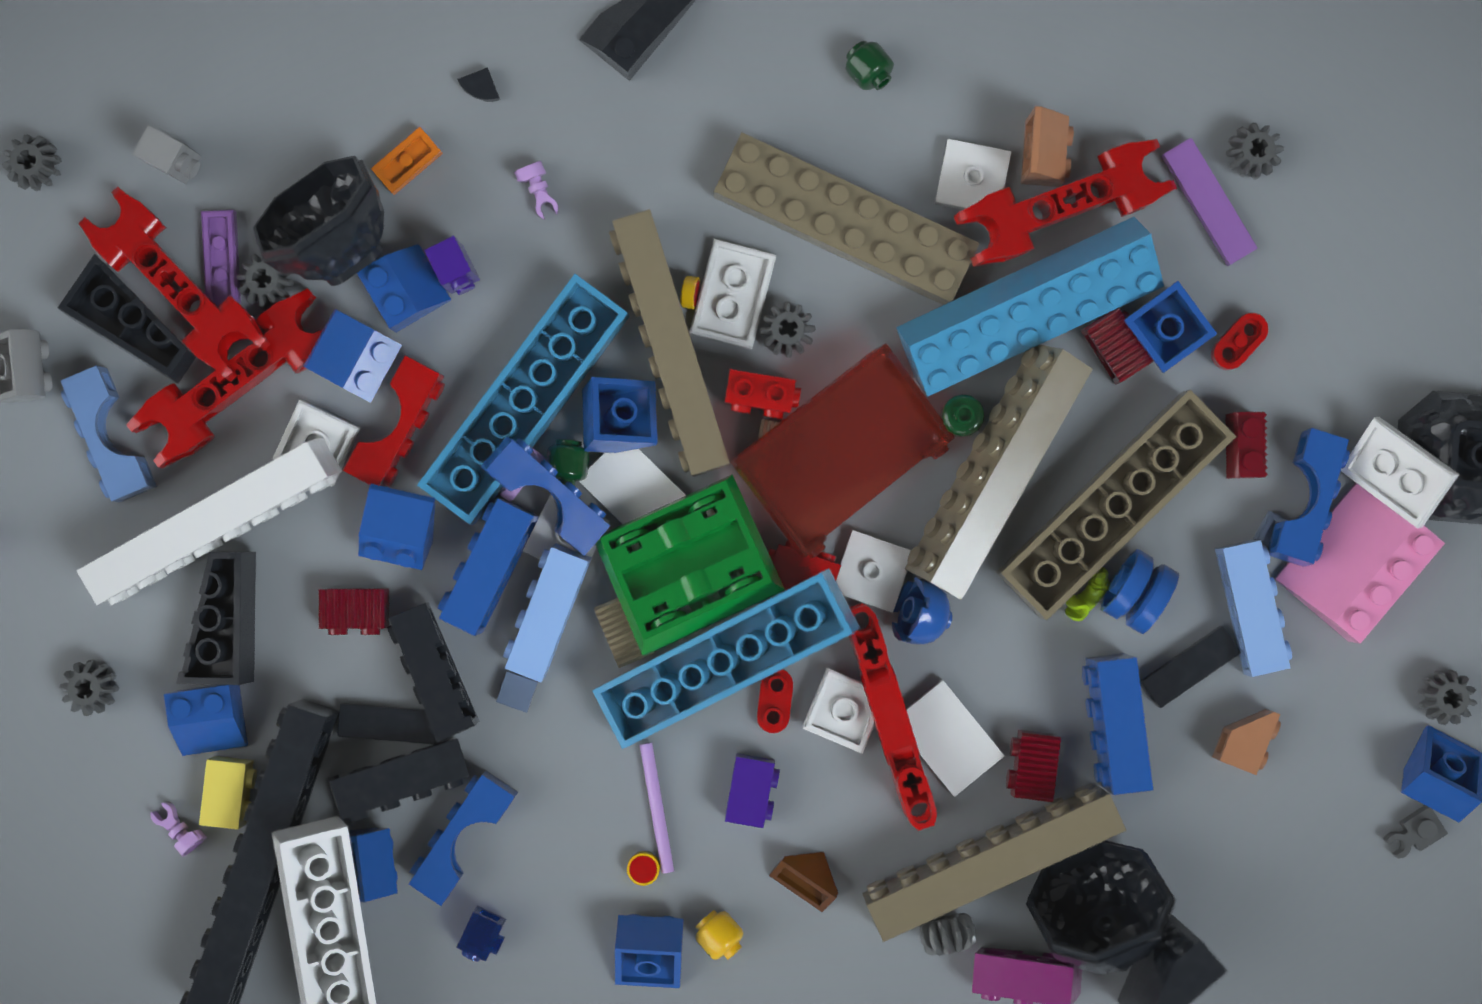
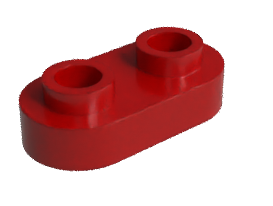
[1211,313,1268,370]
[757,669,793,733]

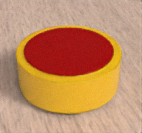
[680,275,700,309]
[627,851,660,886]

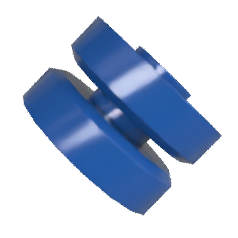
[1100,549,1179,634]

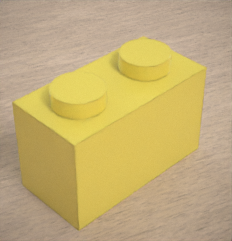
[199,756,257,830]

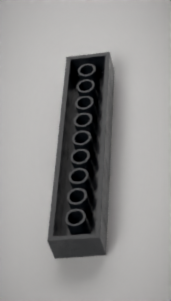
[180,699,340,1004]

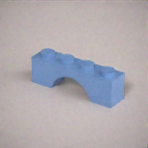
[60,365,157,502]

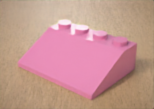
[1274,482,1445,644]

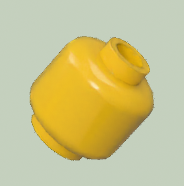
[695,910,743,960]

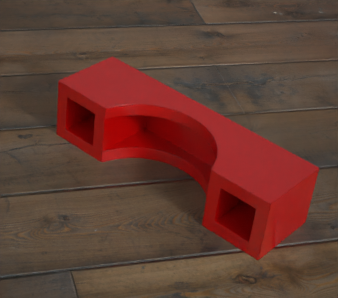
[343,355,445,487]

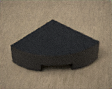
[458,67,500,102]

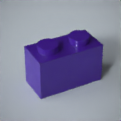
[424,235,480,295]
[725,753,780,829]

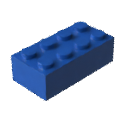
[438,499,539,636]
[1082,653,1153,795]

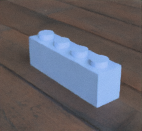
[1215,540,1292,677]
[503,543,592,683]

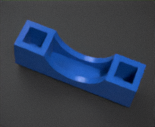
[1268,428,1350,567]
[481,437,610,556]
[409,771,518,906]

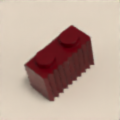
[1081,308,1153,385]
[1225,412,1268,479]
[319,588,390,635]
[1006,730,1061,802]

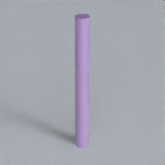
[640,742,674,873]

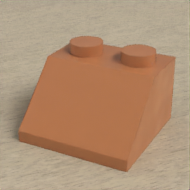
[1021,106,1074,187]

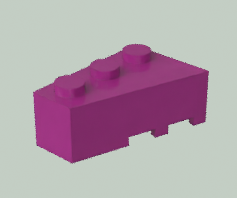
[972,947,1082,1004]

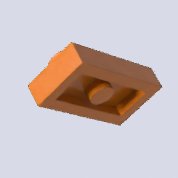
[371,127,443,195]

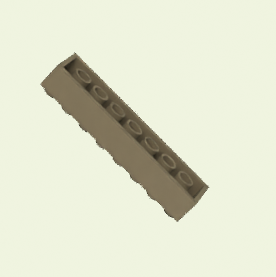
[714,132,980,305]
[609,209,730,477]
[905,345,1093,600]
[996,389,1236,620]
[862,784,1126,942]

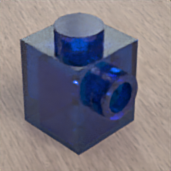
[456,906,507,962]

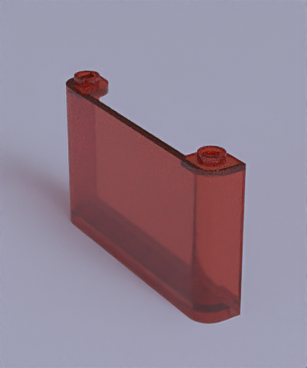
[730,343,955,559]

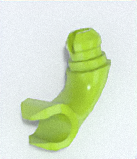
[1065,567,1110,621]

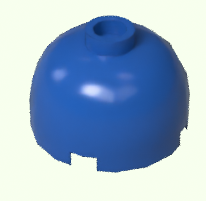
[892,578,953,645]

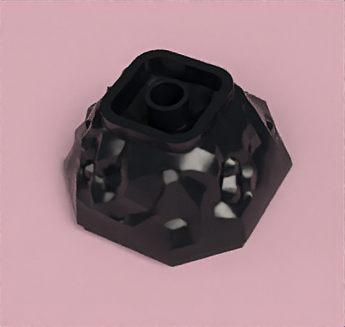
[253,155,384,286]
[1397,391,1482,524]
[1026,841,1176,975]

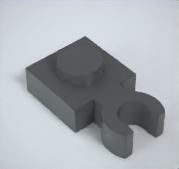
[1383,805,1448,859]

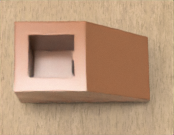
[1212,709,1281,775]

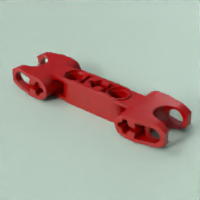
[953,139,1177,267]
[78,186,271,382]
[126,288,323,469]
[849,603,937,831]

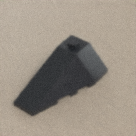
[579,0,696,81]

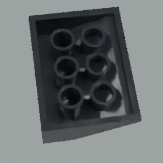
[1117,914,1228,1004]

